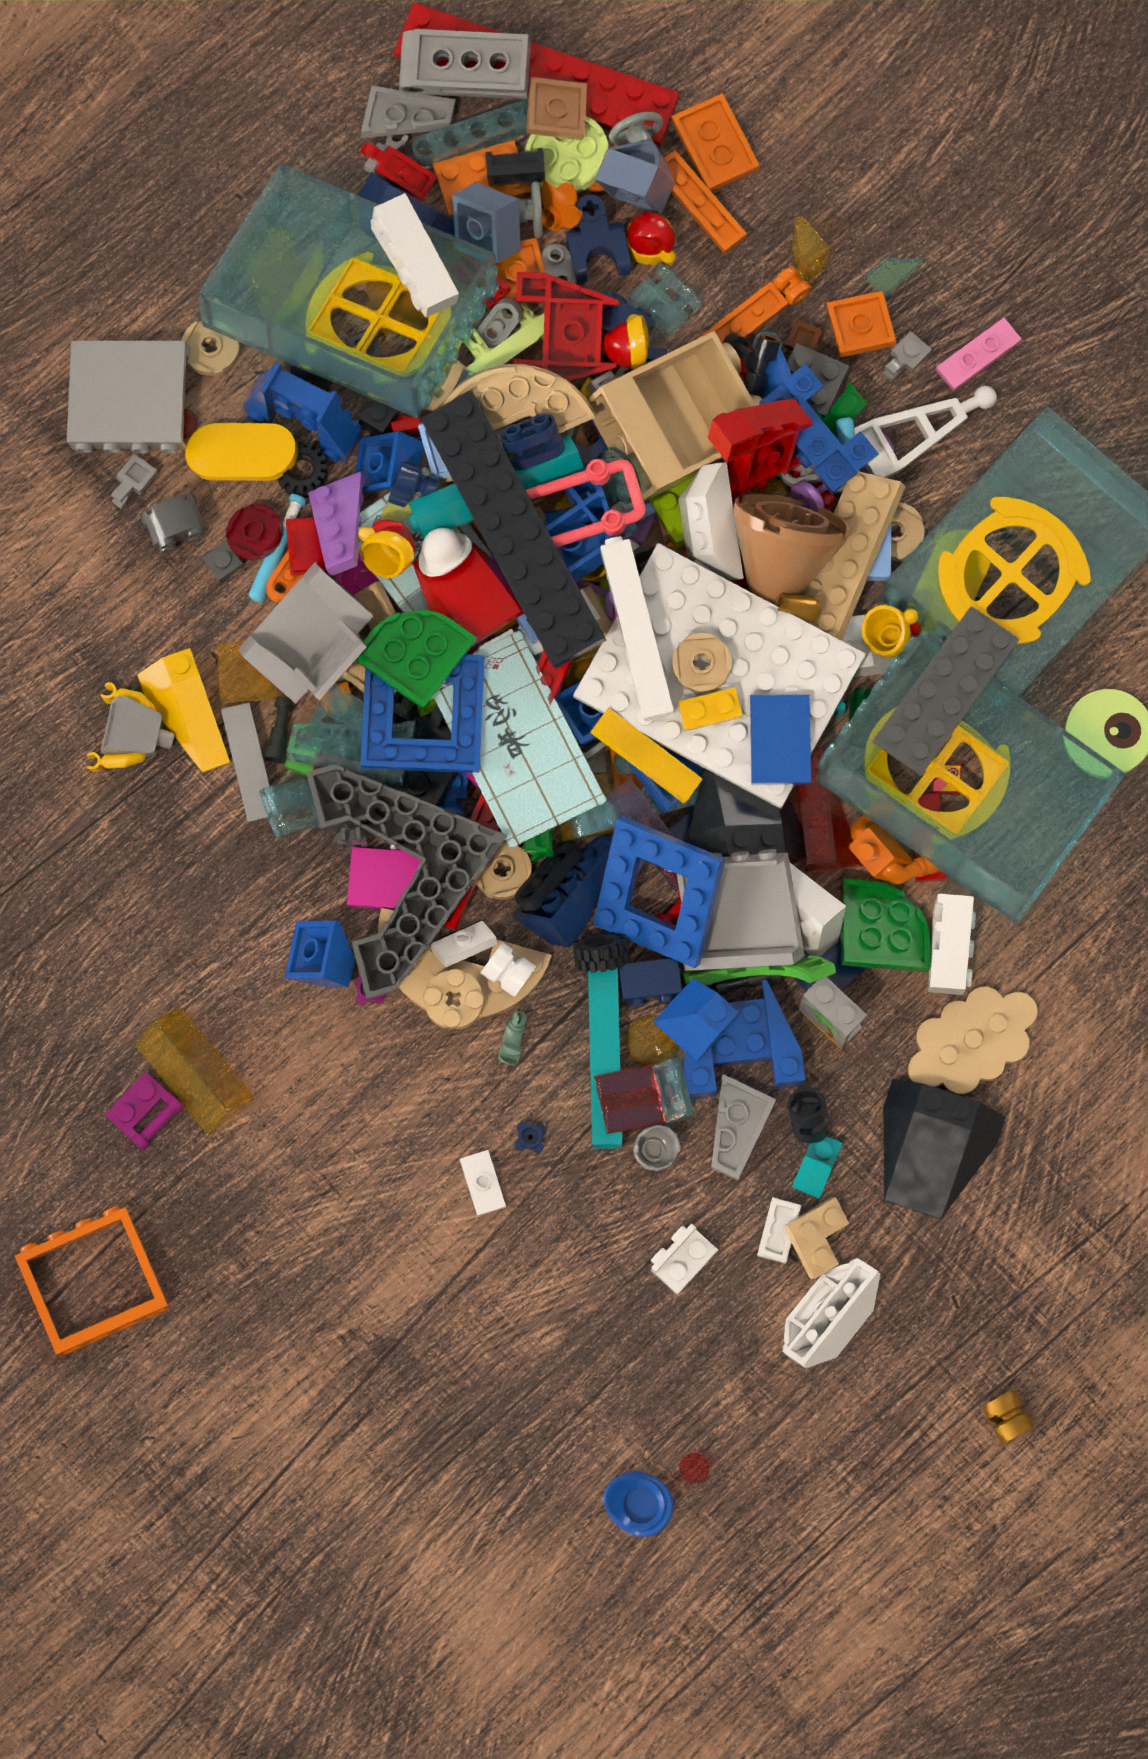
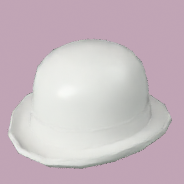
[419,528,472,577]

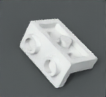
[651,1224,718,1295]

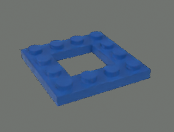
[360,655,485,773]
[593,816,725,968]

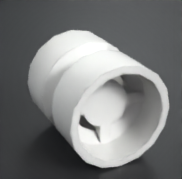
[481,942,536,997]

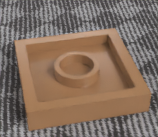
[526,77,587,140]

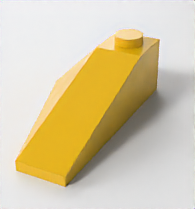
[138,648,231,773]

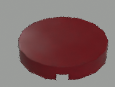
[226,503,283,561]

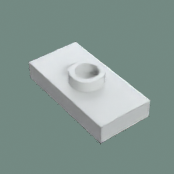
[431,921,497,968]
[460,1150,506,1217]
[757,1197,801,1264]

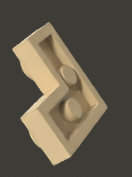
[783,1197,849,1279]

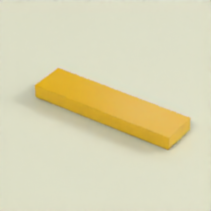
[590,708,702,803]

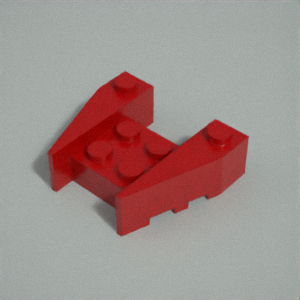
[513,272,619,382]
[708,398,813,507]

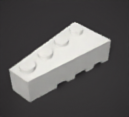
[789,862,846,957]

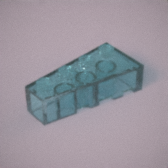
[287,721,416,786]

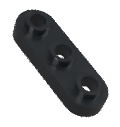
[515,839,582,911]

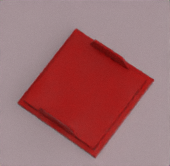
[286,518,348,576]

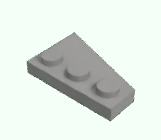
[361,86,455,138]
[711,1074,776,1181]

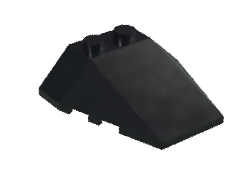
[688,767,805,859]
[883,1079,1006,1220]

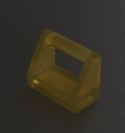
[792,216,830,282]

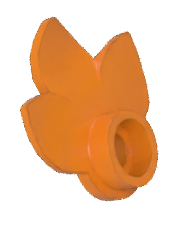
[540,181,582,231]

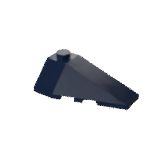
[513,835,613,948]

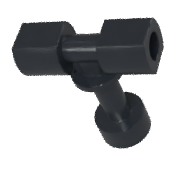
[723,332,781,396]

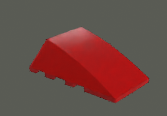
[412,532,524,655]

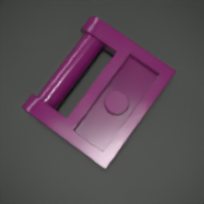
[105,1072,185,1151]

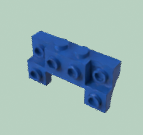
[759,364,879,494]

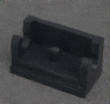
[486,148,546,186]

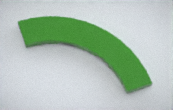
[680,955,836,986]

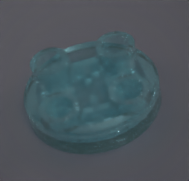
[596,447,641,504]

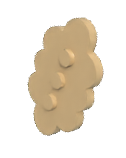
[908,987,1037,1095]

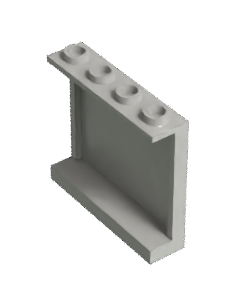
[67,341,190,454]
[668,849,805,971]

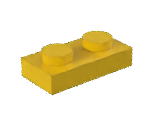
[678,687,743,732]

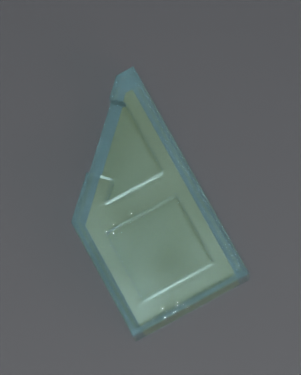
[865,257,923,298]

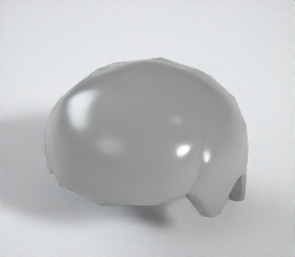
[633,1125,681,1171]

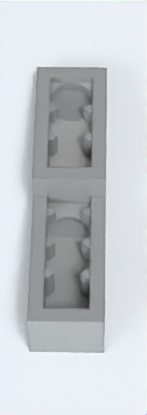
[221,703,277,823]

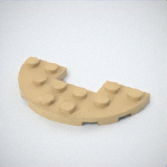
[438,364,596,486]
[378,908,552,1020]

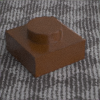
[784,319,823,351]

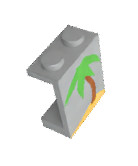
[798,977,867,1050]

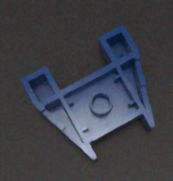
[243,362,363,464]
[546,468,619,582]
[682,980,806,1100]

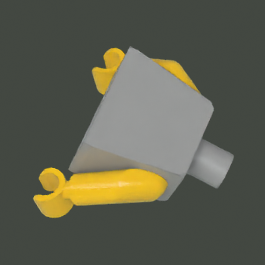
[87,682,174,772]

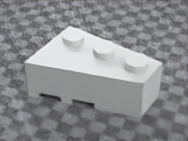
[928,894,976,995]

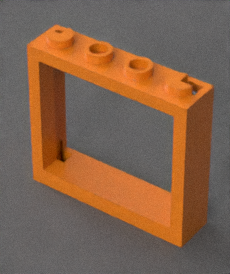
[15,1206,170,1358]

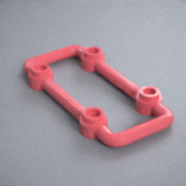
[526,459,646,547]

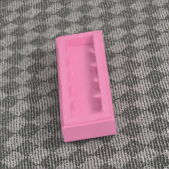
[936,318,1022,392]

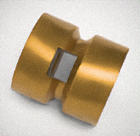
[981,1389,1036,1445]

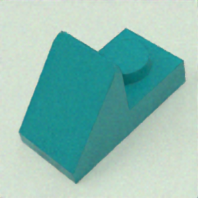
[792,1137,843,1199]

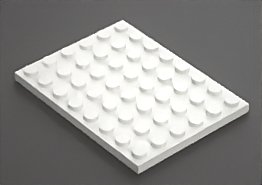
[573,543,865,809]

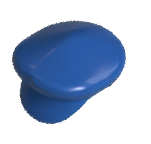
[603,1471,674,1537]

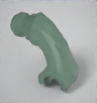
[498,1011,527,1066]

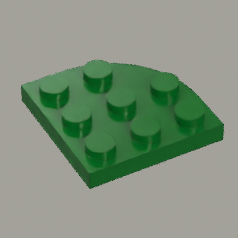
[355,609,477,710]
[841,878,931,972]

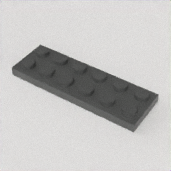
[873,606,1020,776]

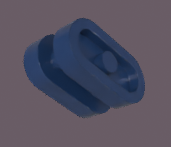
[500,414,565,471]

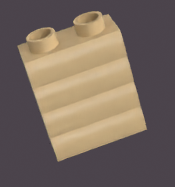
[587,331,762,502]

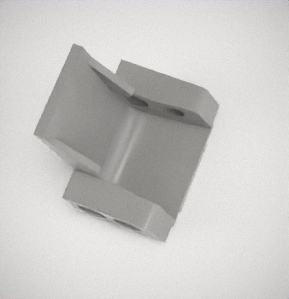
[238,562,373,704]

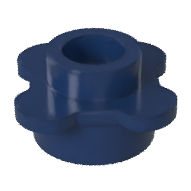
[515,1122,546,1153]

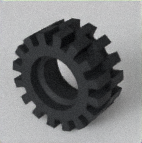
[277,442,328,498]
[572,932,628,973]

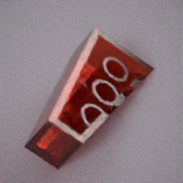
[796,747,864,872]

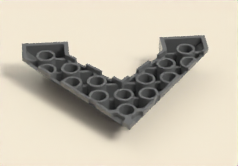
[306,764,507,999]

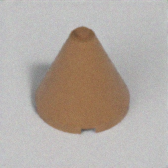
[733,494,850,605]

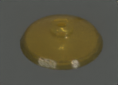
[626,1015,679,1067]

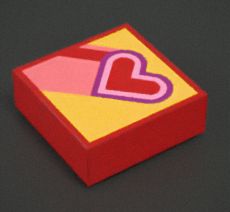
[931,764,962,795]

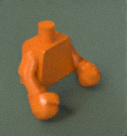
[848,795,945,884]

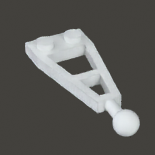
[854,386,997,478]

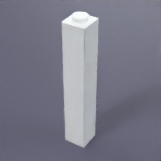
[600,536,674,721]

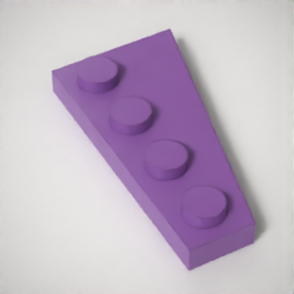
[308,471,365,577]

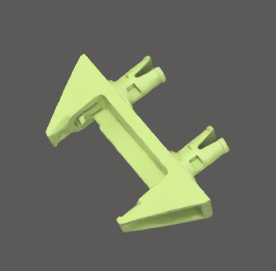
[461,303,544,380]

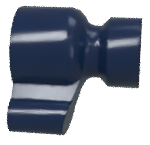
[387,461,440,508]

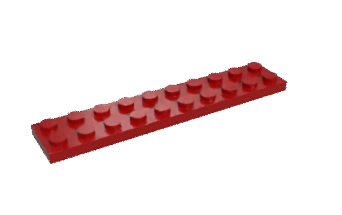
[394,3,680,147]

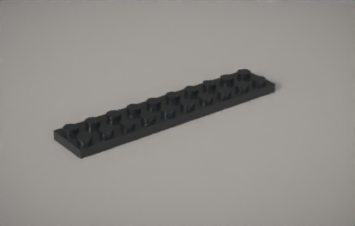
[421,390,607,669]

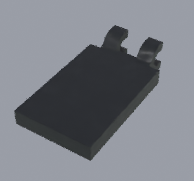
[385,704,458,807]

